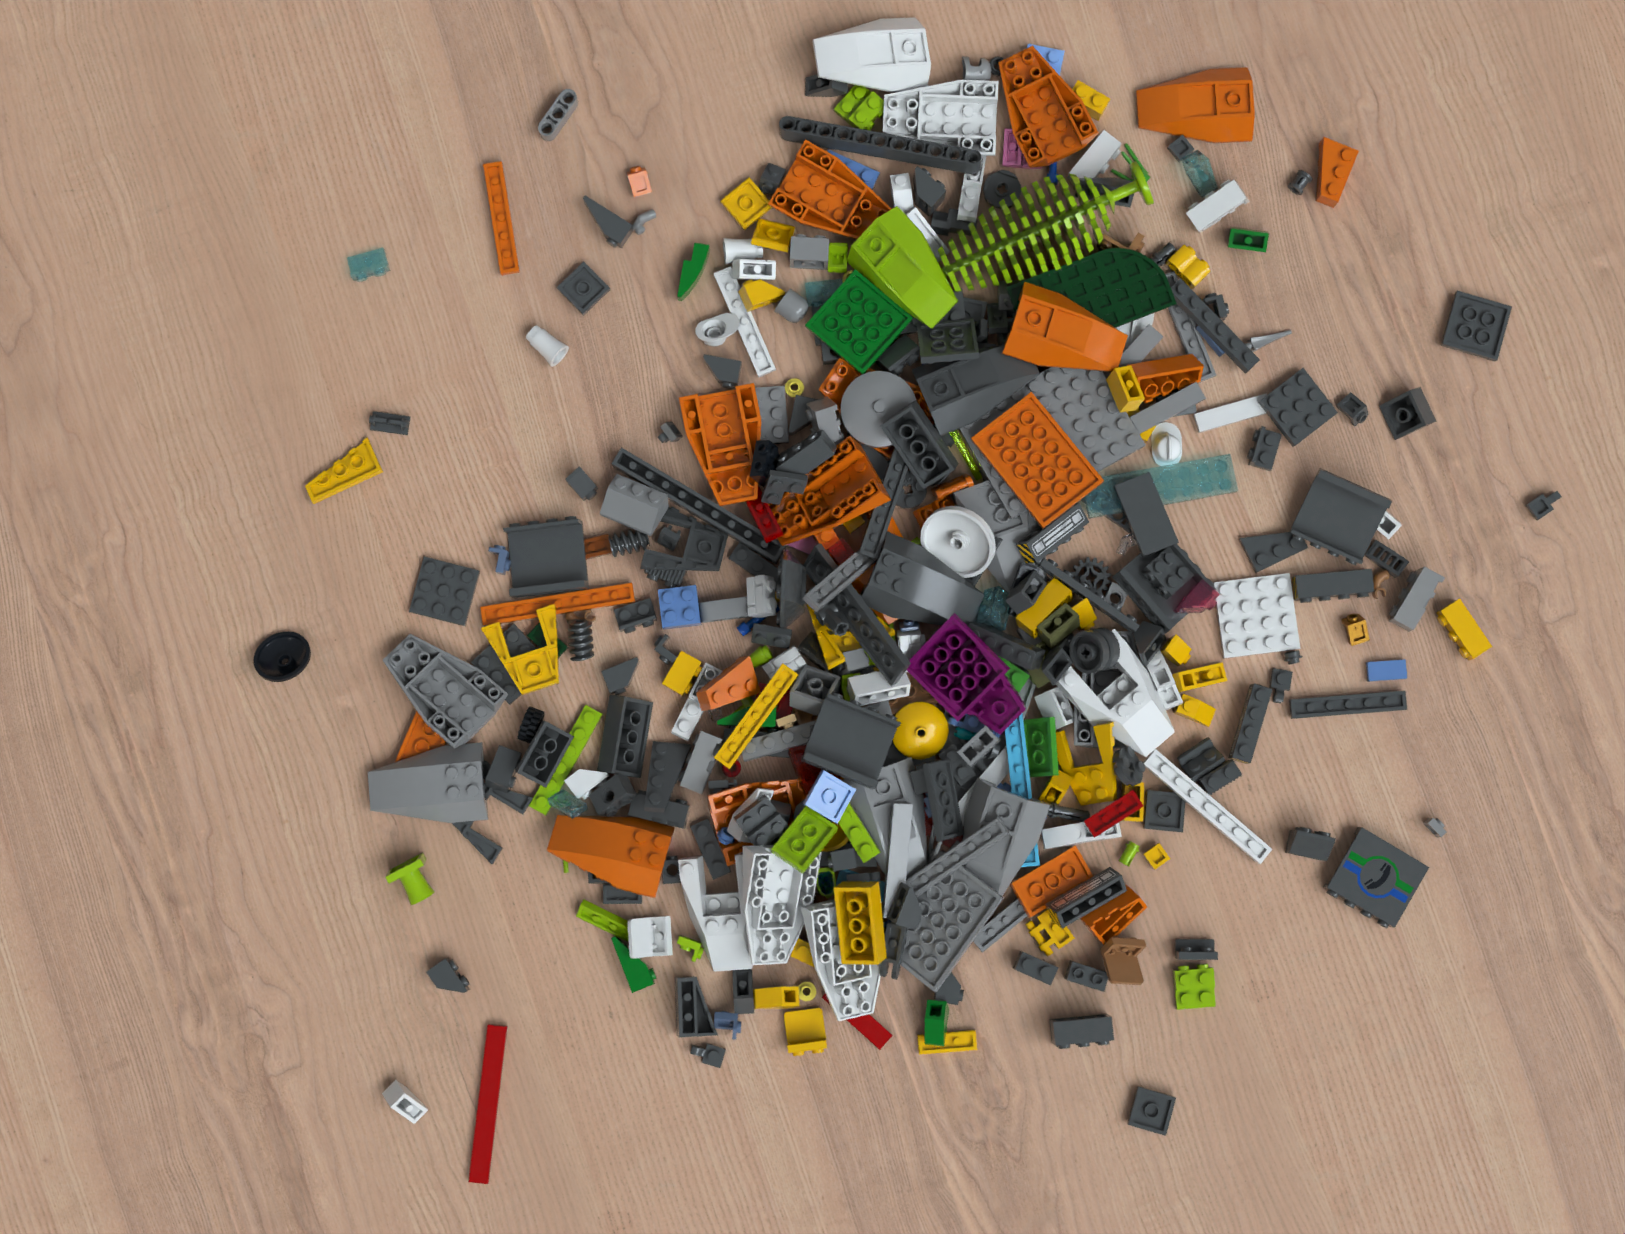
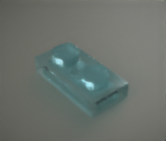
[548,790,588,819]

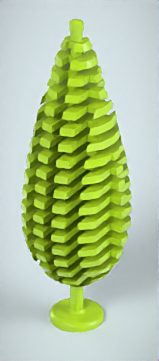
[938,161,1154,292]

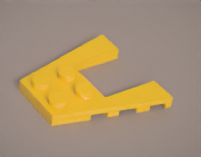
[806,603,895,670]
[481,604,559,695]
[1056,722,1117,806]

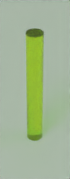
[950,430,982,480]

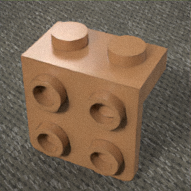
[1097,232,1145,253]
[1100,936,1146,985]

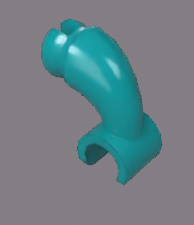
[954,727,977,741]

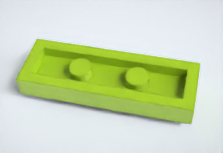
[838,802,881,863]
[576,899,629,942]

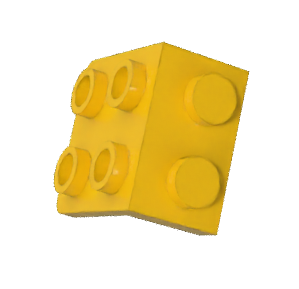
[784,1008,827,1056]

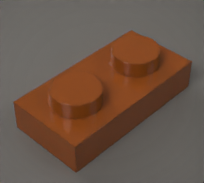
[584,534,612,560]

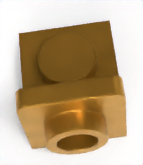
[1341,614,1370,646]

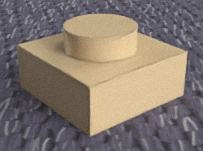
[776,714,797,730]

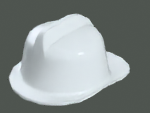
[695,313,740,347]
[1151,422,1182,468]

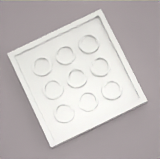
[1213,573,1300,659]

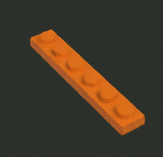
[483,161,520,276]

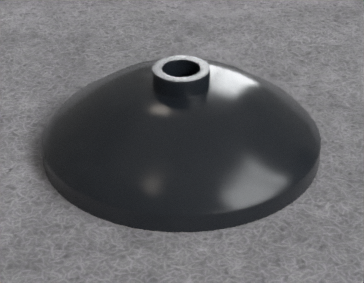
[253,632,311,682]

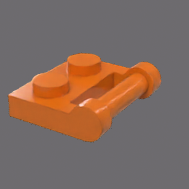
[931,474,974,501]

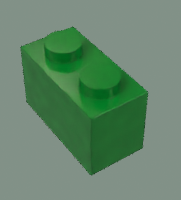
[1227,227,1269,252]

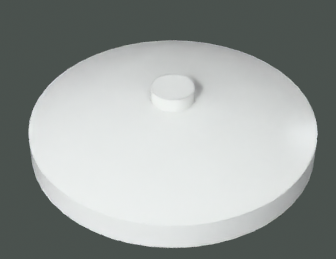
[920,506,996,578]

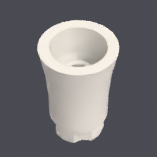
[723,238,763,265]
[526,325,569,367]

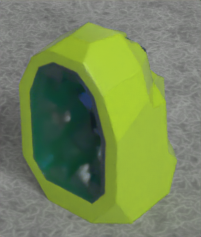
[816,867,836,898]

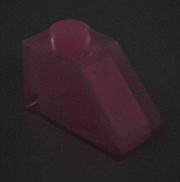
[1174,579,1220,613]

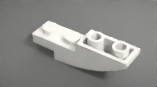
[957,155,986,223]
[1135,642,1183,710]
[671,663,722,741]
[1041,822,1122,849]

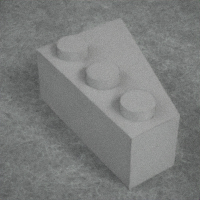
[805,396,844,445]
[1389,567,1445,632]
[678,731,723,794]

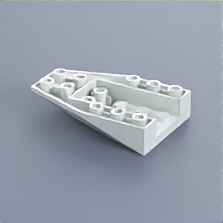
[743,845,822,965]
[801,896,882,1021]

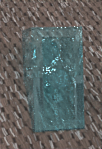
[1182,150,1218,197]

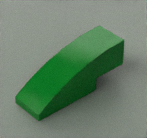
[677,243,710,301]

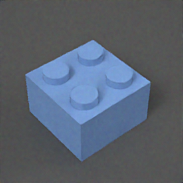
[658,585,701,630]

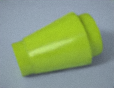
[749,645,774,668]

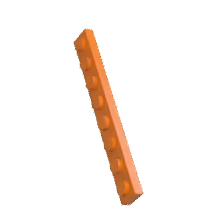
[480,583,635,626]

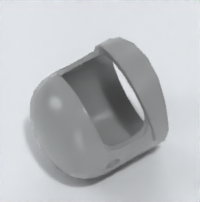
[962,56,991,81]
[774,289,808,323]

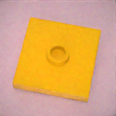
[720,177,773,231]
[751,219,795,253]

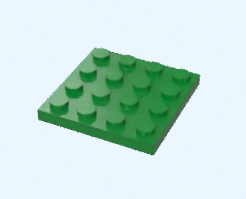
[805,269,913,375]

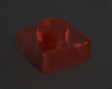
[828,538,855,566]

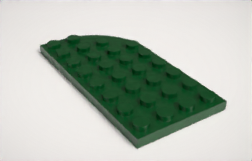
[1006,248,1177,328]

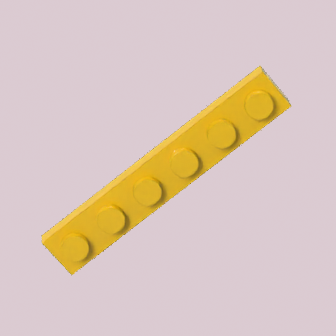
[714,664,798,769]

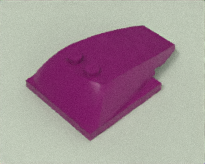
[907,613,1027,735]

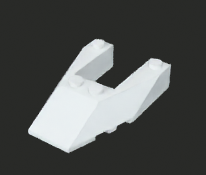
[1056,629,1175,757]
[678,852,753,972]

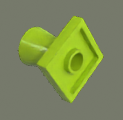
[385,852,435,905]

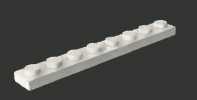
[1143,749,1272,864]

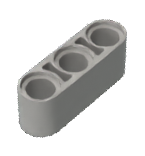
[538,89,578,141]
[699,597,749,623]

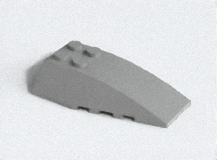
[368,742,488,823]

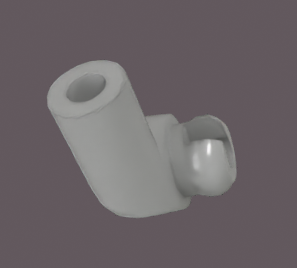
[633,209,656,235]

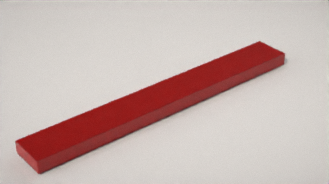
[469,1024,508,1184]

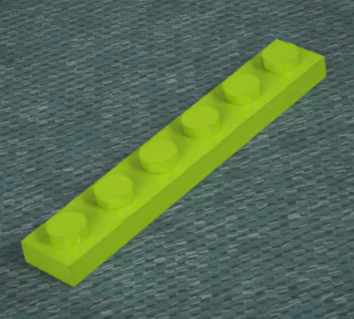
[529,705,603,816]

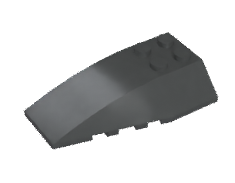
[860,531,985,626]

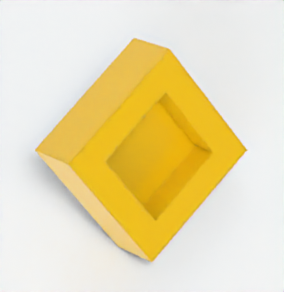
[1143,843,1170,870]

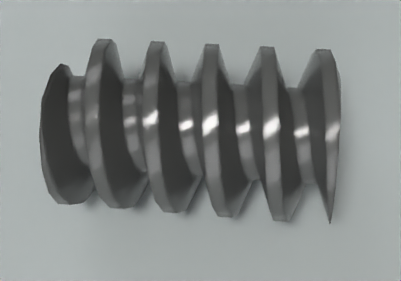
[608,530,650,557]
[567,619,594,661]

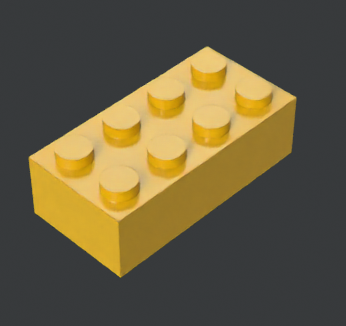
[834,881,887,965]

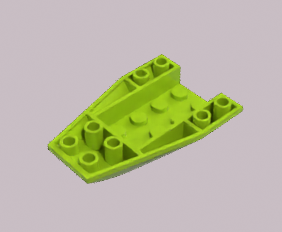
[847,206,958,329]

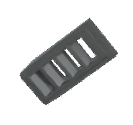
[1365,540,1409,578]

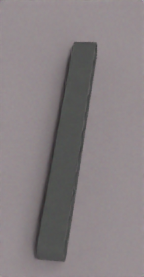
[779,116,981,174]

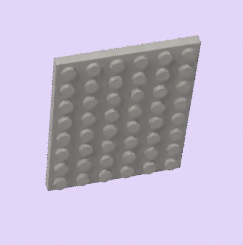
[959,367,1146,520]

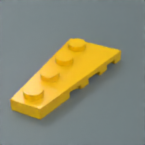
[305,438,383,504]

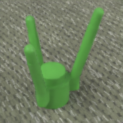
[1111,143,1151,182]

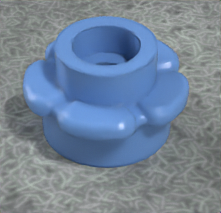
[717,827,734,845]

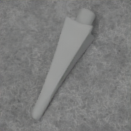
[1245,330,1292,352]

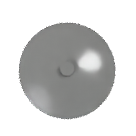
[841,371,916,448]

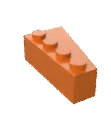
[1126,354,1204,403]

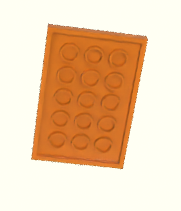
[971,392,1104,529]

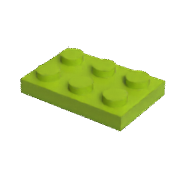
[771,806,838,874]

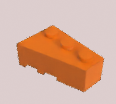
[1316,137,1359,208]
[696,656,761,711]
[1080,885,1147,945]

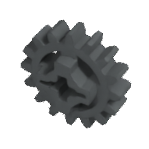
[1071,557,1111,595]

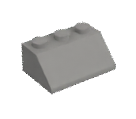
[600,474,669,536]

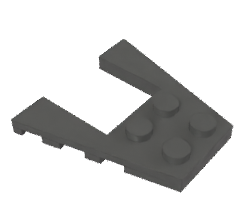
[640,507,728,571]
[452,783,533,865]

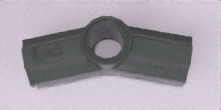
[805,587,849,636]

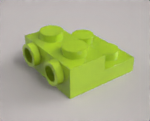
[834,85,884,131]
[1172,964,1216,1010]

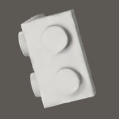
[628,916,673,958]

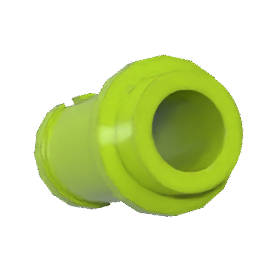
[1118,841,1140,867]

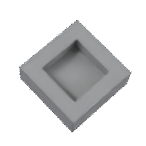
[1423,818,1446,837]

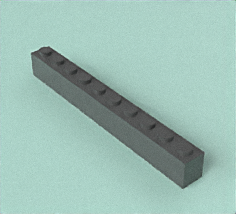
[611,447,786,564]

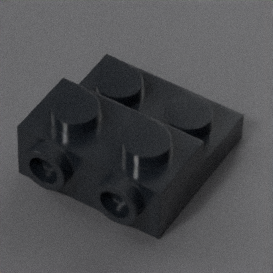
[750,440,780,488]

